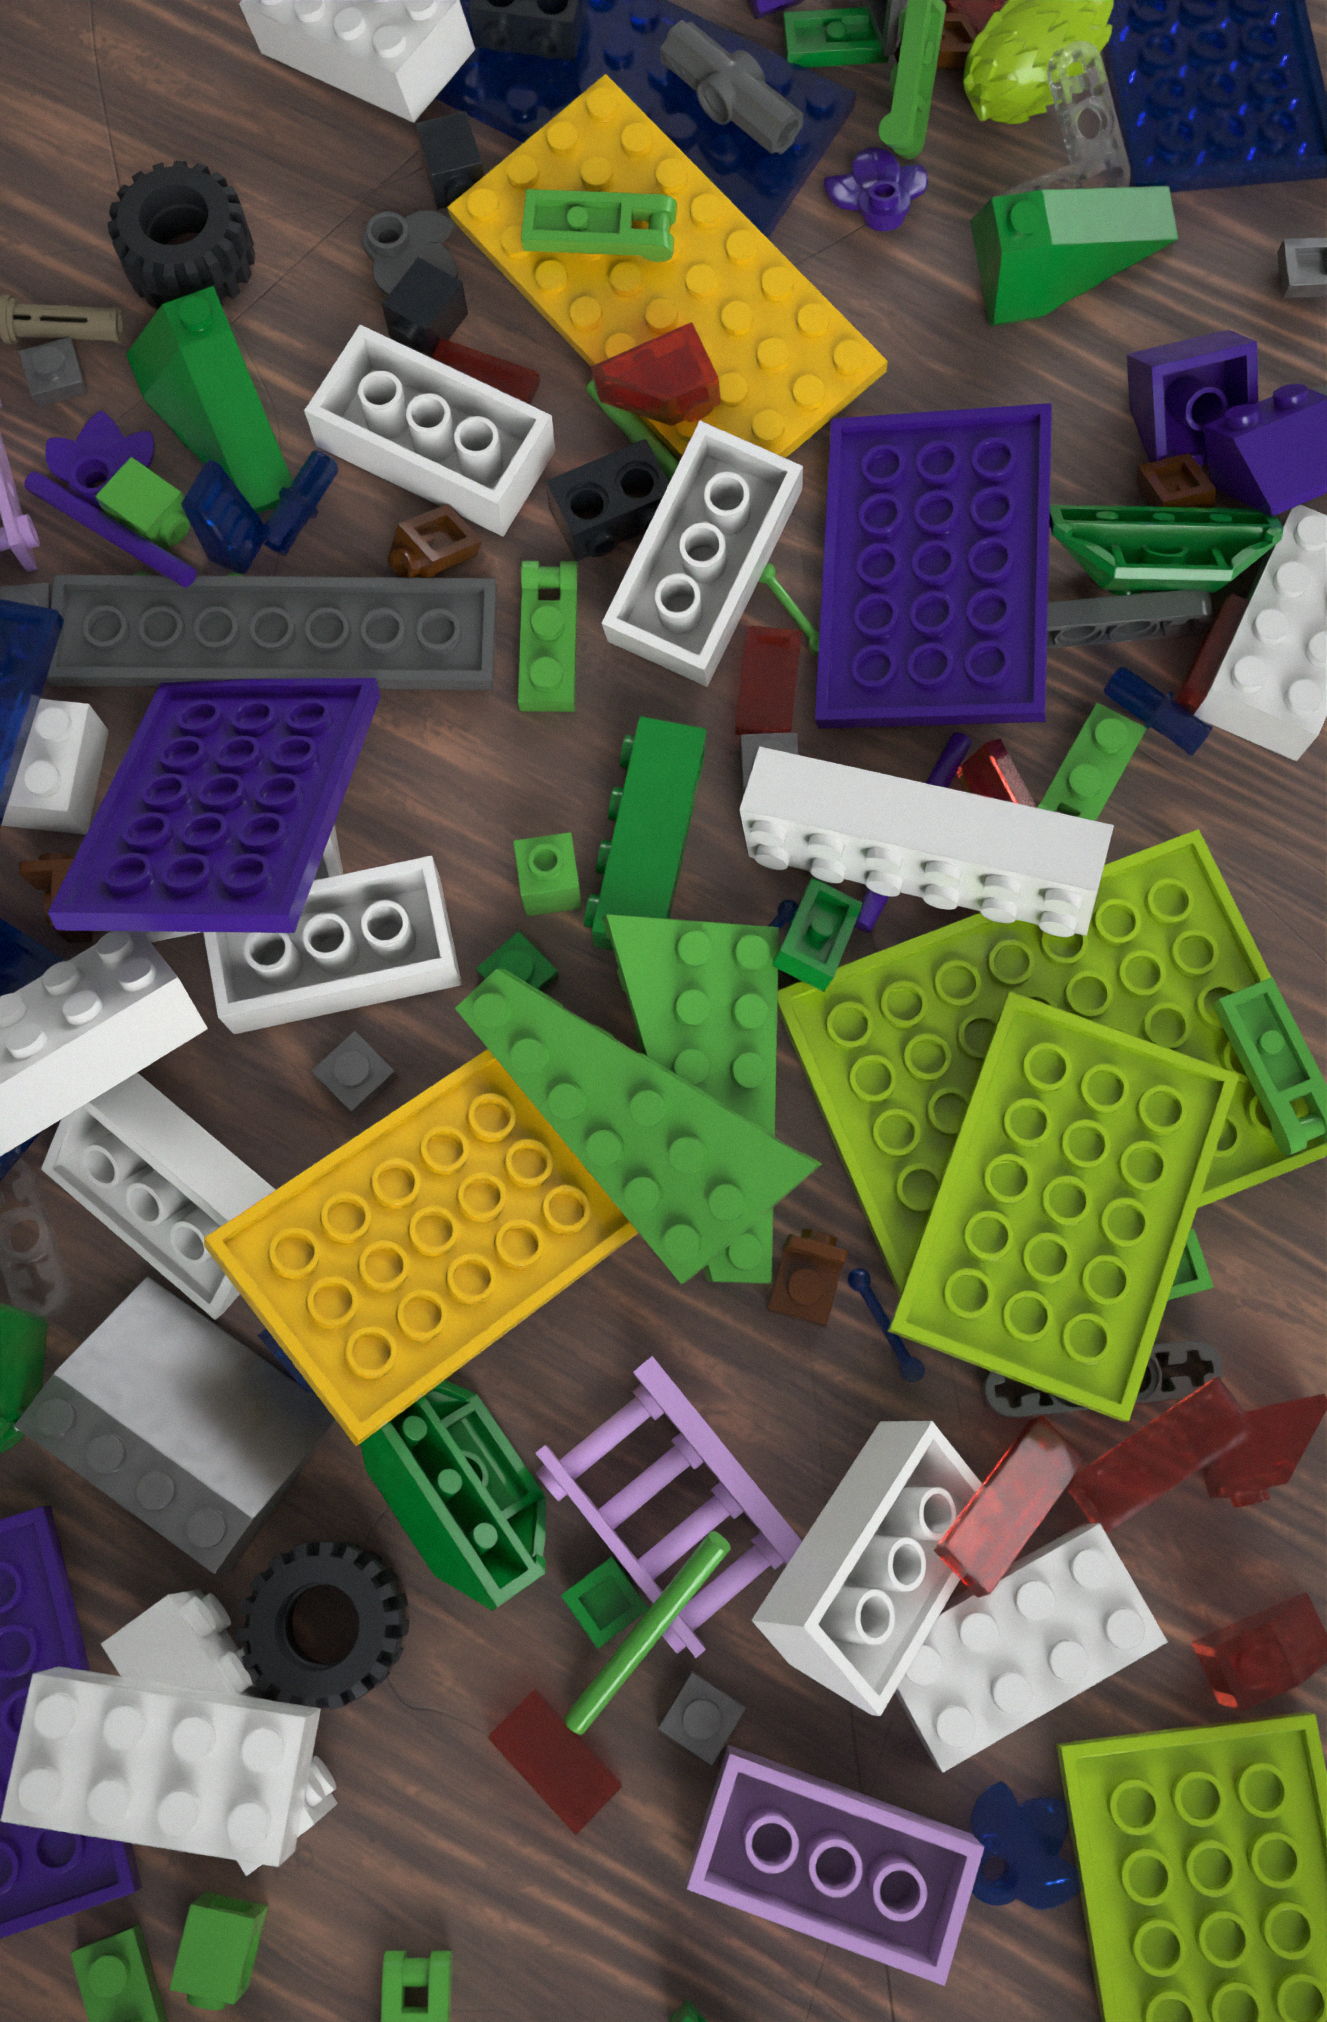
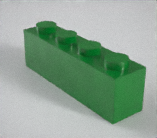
[584,716,707,951]

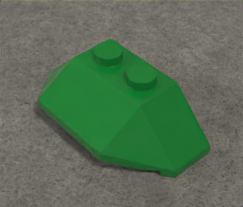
[1050,505,1284,596]
[360,1380,546,1611]

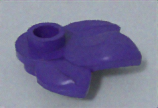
[824,147,928,231]
[45,411,155,509]

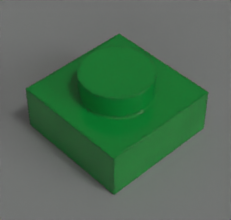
[476,930,559,992]
[561,1556,649,1649]

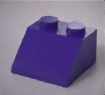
[1126,329,1259,465]
[1203,384,1327,517]

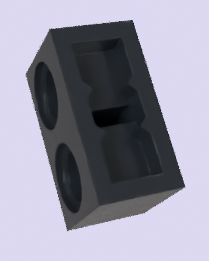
[470,0,587,61]
[546,439,669,561]

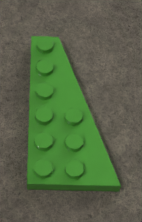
[601,914,779,1284]
[455,969,822,1285]

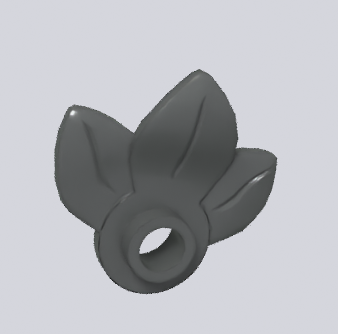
[363,210,458,297]

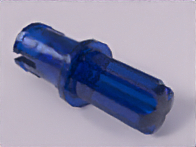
[256,450,338,556]
[1103,667,1214,756]

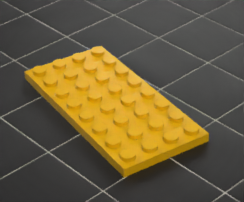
[447,74,888,461]

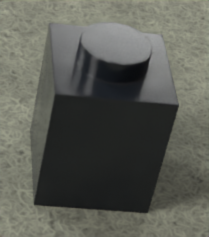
[415,111,484,210]
[382,257,468,359]

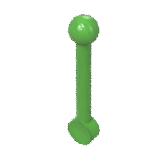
[759,562,820,657]

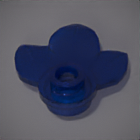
[970,1781,1081,1910]

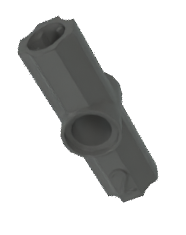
[660,20,804,155]

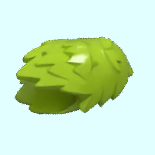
[963,0,1114,124]

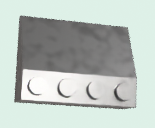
[14,1276,337,1574]

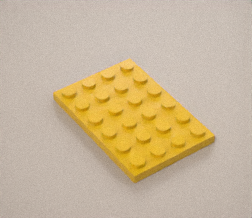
[204,1049,639,1446]

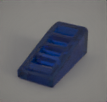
[181,459,268,574]

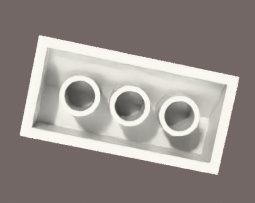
[41,1073,275,1320]
[752,1421,1001,1716]

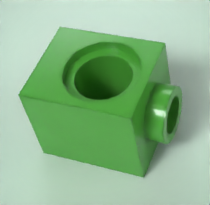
[95,457,195,551]
[513,832,582,917]
[169,1891,268,2010]

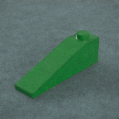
[970,186,1178,327]
[126,286,299,517]

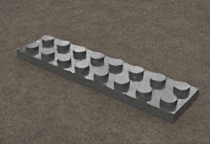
[44,575,498,690]

